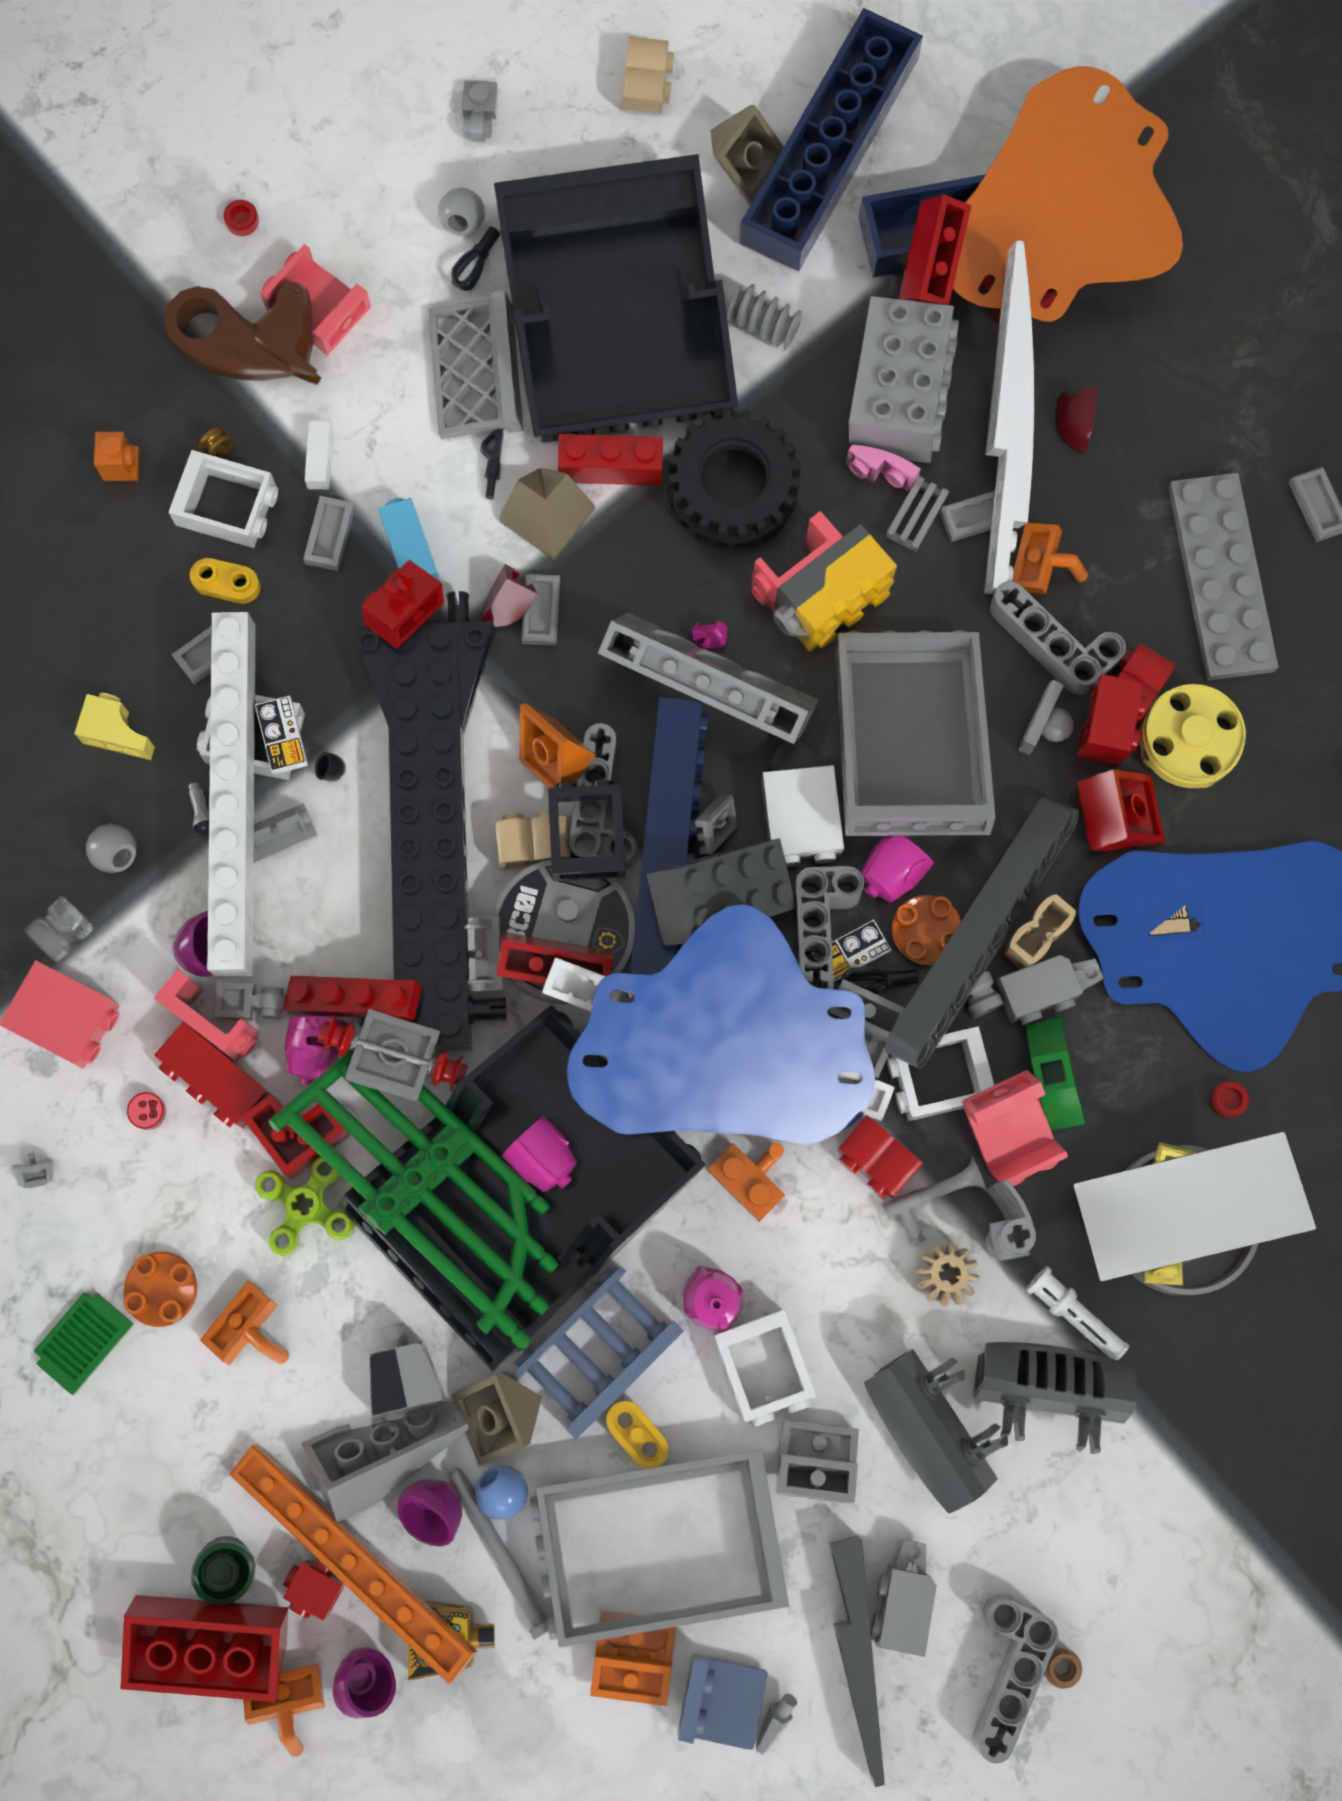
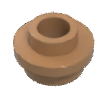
[1044,1648,1082,1689]

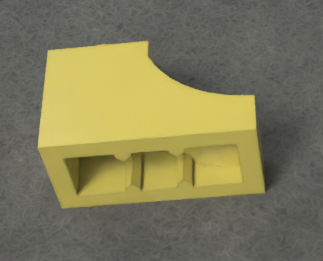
[74,693,155,760]

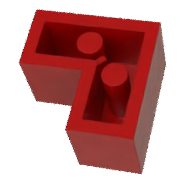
[1075,674,1147,768]
[241,1094,351,1179]

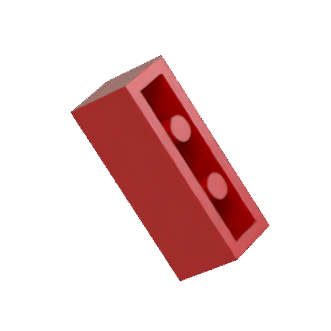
[899,194,972,305]
[558,434,663,486]
[496,932,613,984]
[154,1022,271,1129]

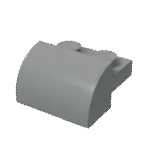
[827,979,905,1080]
[776,1420,859,1504]

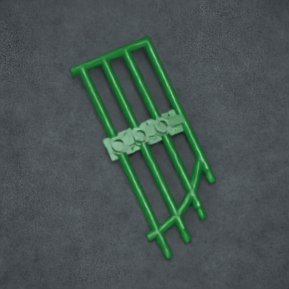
[268,1049,559,1350]

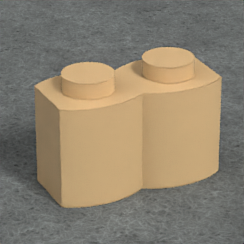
[622,37,674,114]
[495,810,571,869]
[1003,894,1076,970]

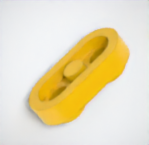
[190,558,261,604]
[606,1401,668,1469]

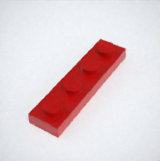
[283,975,422,1020]

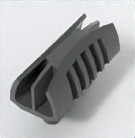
[973,1342,1137,1454]
[864,1348,1008,1514]

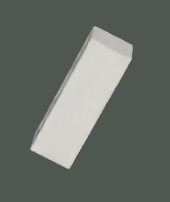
[305,420,333,490]

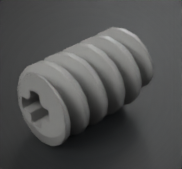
[726,284,802,350]

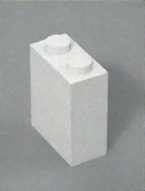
[761,765,844,867]

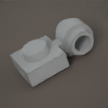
[462,80,498,142]
[213,981,285,1021]

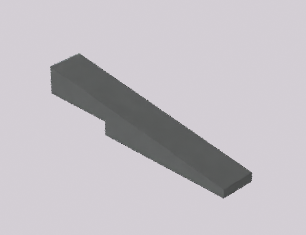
[829,1536,885,1787]

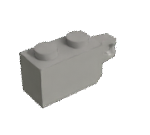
[994,955,1103,1025]
[871,1539,937,1657]

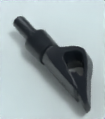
[480,429,504,499]

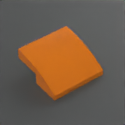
[590,1610,676,1706]

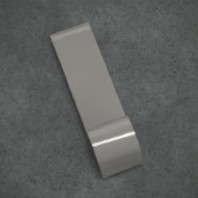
[989,581,1126,695]
[569,723,637,870]
[794,866,864,989]
[973,1595,1059,1764]

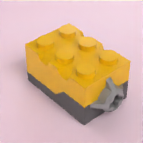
[773,524,897,652]

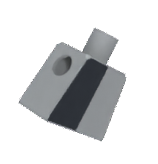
[369,1323,446,1417]

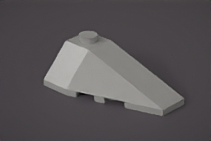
[301,1401,469,1523]

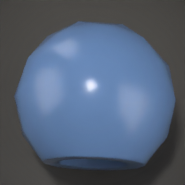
[475,1466,528,1520]

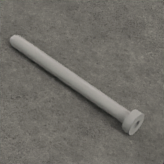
[449,1467,549,1639]

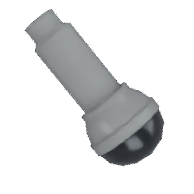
[189,782,209,835]

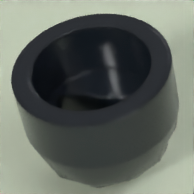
[315,752,346,782]

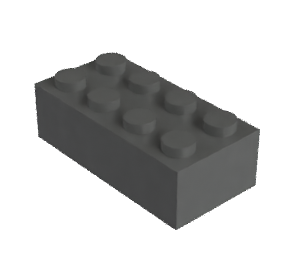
[646,838,796,946]

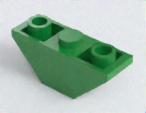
[1026,1017,1085,1131]

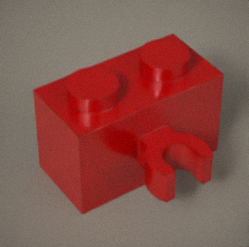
[361,560,444,649]

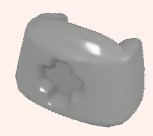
[12,1153,53,1188]

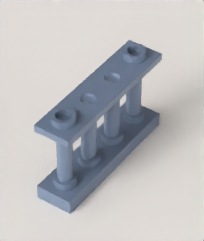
[513,1266,684,1440]

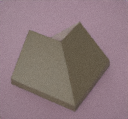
[710,105,784,205]
[499,468,595,560]
[451,1372,542,1466]

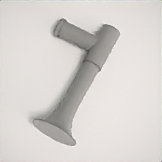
[883,1155,987,1246]

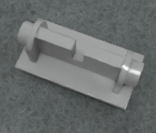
[253,803,318,863]
[464,917,503,992]

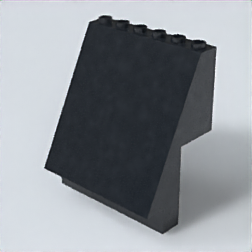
[494,154,739,442]
[339,1004,706,1372]

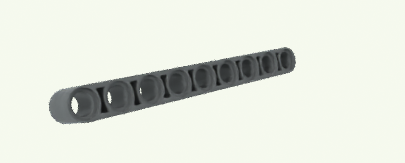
[885,796,1079,1069]

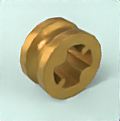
[199,426,234,458]

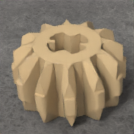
[915,1242,980,1307]

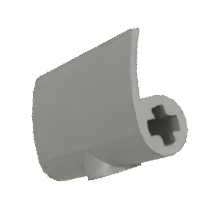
[984,1180,1036,1262]

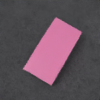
[845,445,921,492]

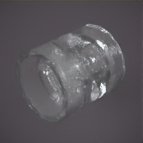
[24,895,95,963]

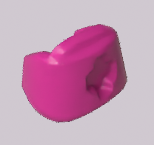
[691,621,728,649]

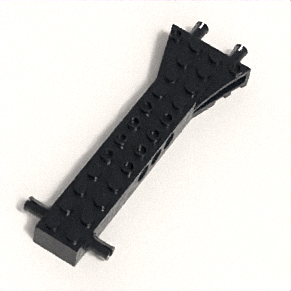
[351,591,507,1052]

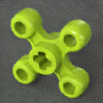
[255,1156,356,1257]

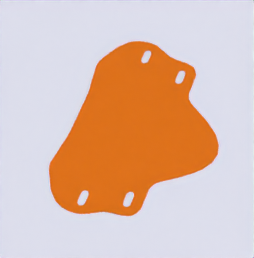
[953,66,1183,322]

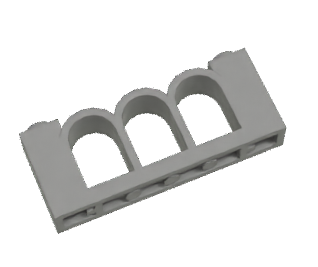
[598,613,819,744]

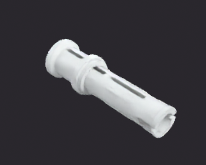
[1025,1266,1129,1361]

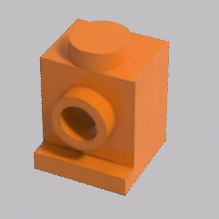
[94,432,139,481]

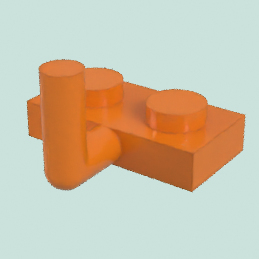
[1012,523,1088,594]
[707,1143,785,1222]
[200,1281,289,1365]
[243,1664,325,1757]

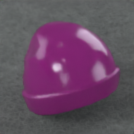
[172,911,213,977]
[397,1478,462,1547]
[333,1647,396,1719]

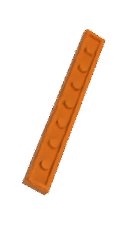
[229,1444,478,1684]

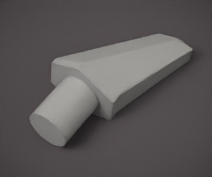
[756,1694,797,1755]

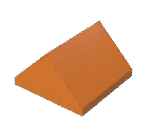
[519,703,596,788]

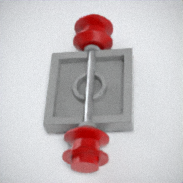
[318,1009,468,1102]

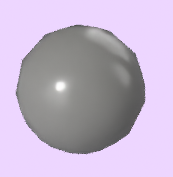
[438,187,485,236]
[86,823,136,874]

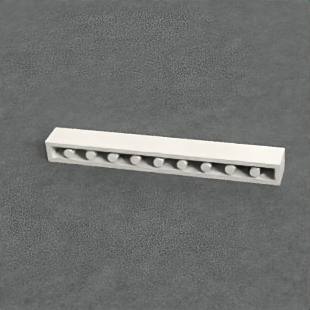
[207,612,256,977]

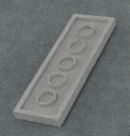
[1168,473,1279,681]

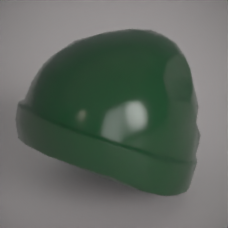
[191,1536,256,1605]

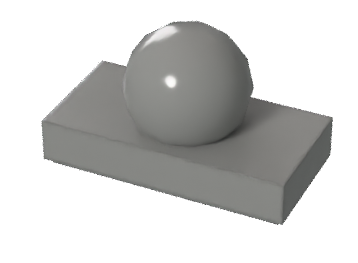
[1018,680,1074,756]

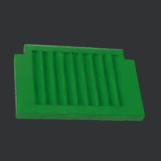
[34,1292,134,1395]

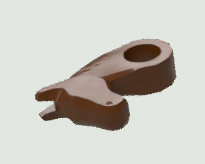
[164,282,321,385]

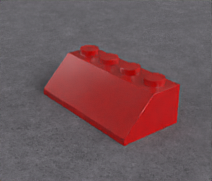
[120,1595,289,1702]

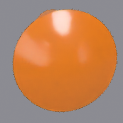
[892,895,961,965]
[123,1252,197,1327]

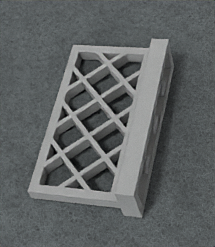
[428,290,524,439]

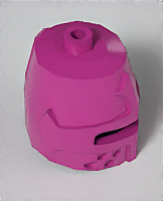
[861,836,934,903]
[285,1016,347,1086]
[502,1115,577,1192]
[683,1266,744,1332]

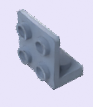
[677,1654,768,1750]

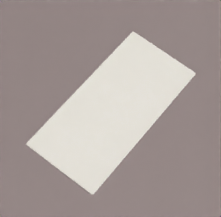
[1074,1132,1316,1281]

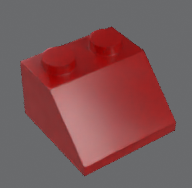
[1077,769,1166,852]

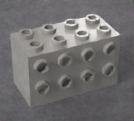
[849,296,959,463]

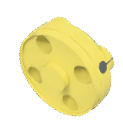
[1139,684,1246,788]

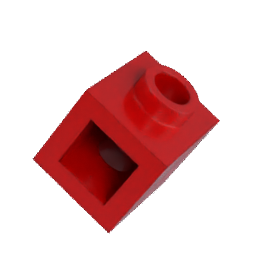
[283,1558,345,1621]

